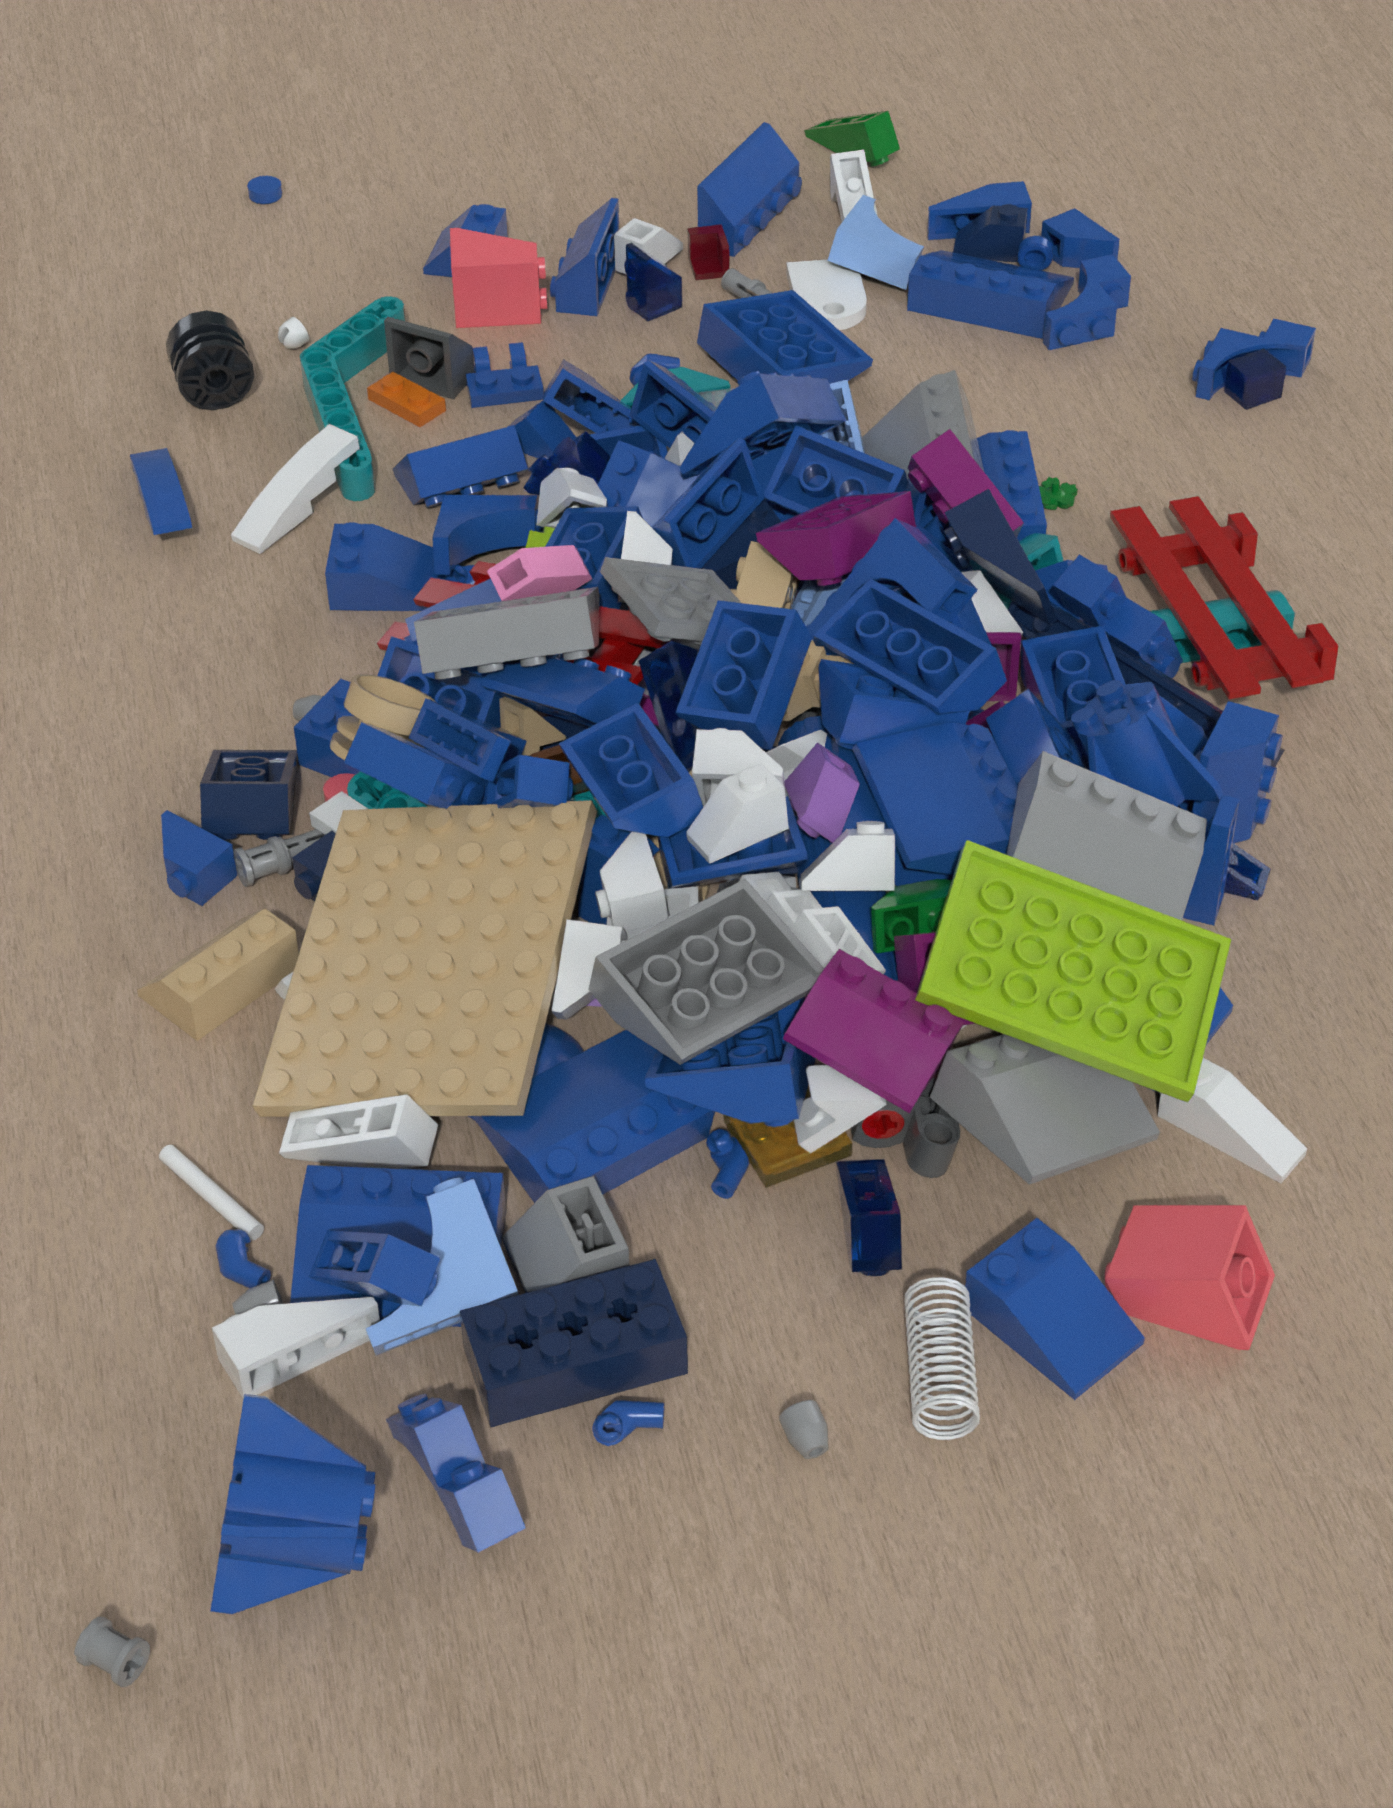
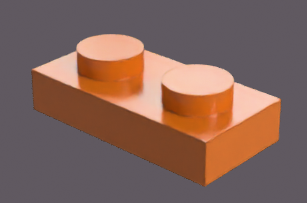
[367,372,446,427]

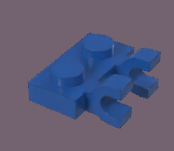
[466,342,544,408]

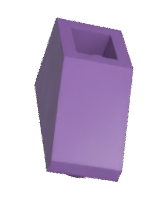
[784,742,860,843]

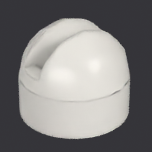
[278,317,310,349]

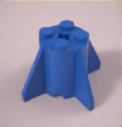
[1071,680,1224,807]
[210,1394,376,1614]

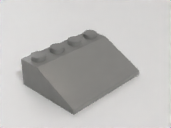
[862,370,984,479]
[414,587,599,679]
[1007,751,1207,920]
[588,879,824,1065]
[930,1034,1160,1185]

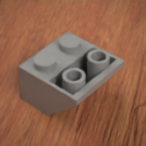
[502,1176,629,1293]

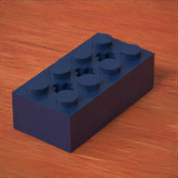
[460,1259,688,1428]

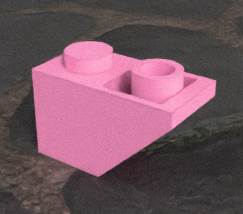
[487,545,592,601]

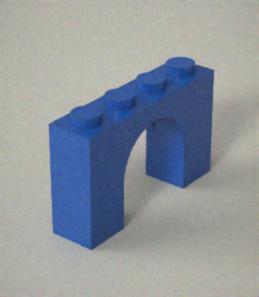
[806,518,978,658]
[344,722,485,809]

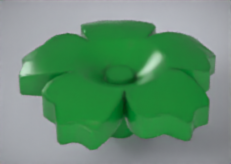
[1039,477,1078,510]

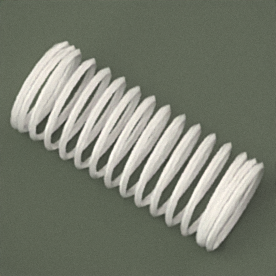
[904,1277,980,1440]

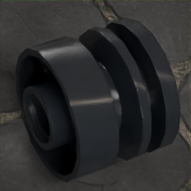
[166,310,254,411]

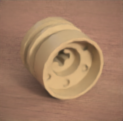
[330,674,436,760]

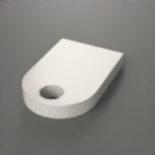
[786,259,867,330]

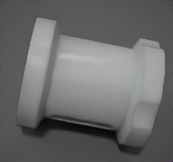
[74,1617,150,1687]

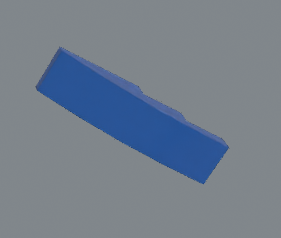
[130,448,192,535]

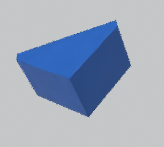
[508,401,579,466]

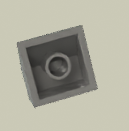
[384,317,474,399]

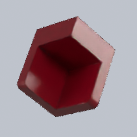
[687,224,729,280]

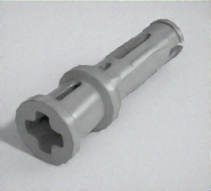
[233,829,325,887]

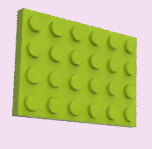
[915,840,1231,1103]

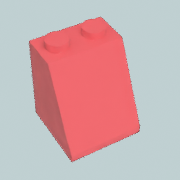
[450,228,547,328]
[1104,1205,1275,1350]

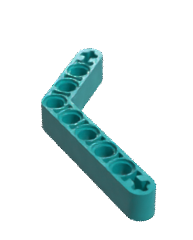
[300,296,405,501]

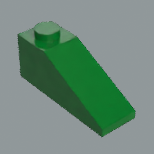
[804,110,900,166]

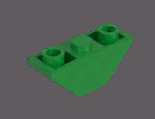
[871,879,952,954]

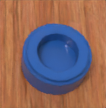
[247,176,282,204]
[1018,236,1053,271]

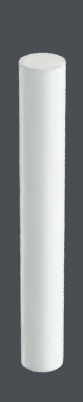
[159,1145,264,1241]

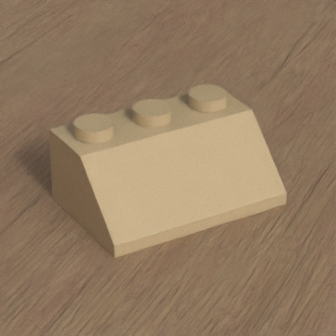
[137,908,299,1041]

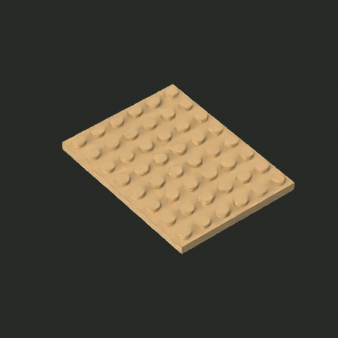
[252,800,597,1117]

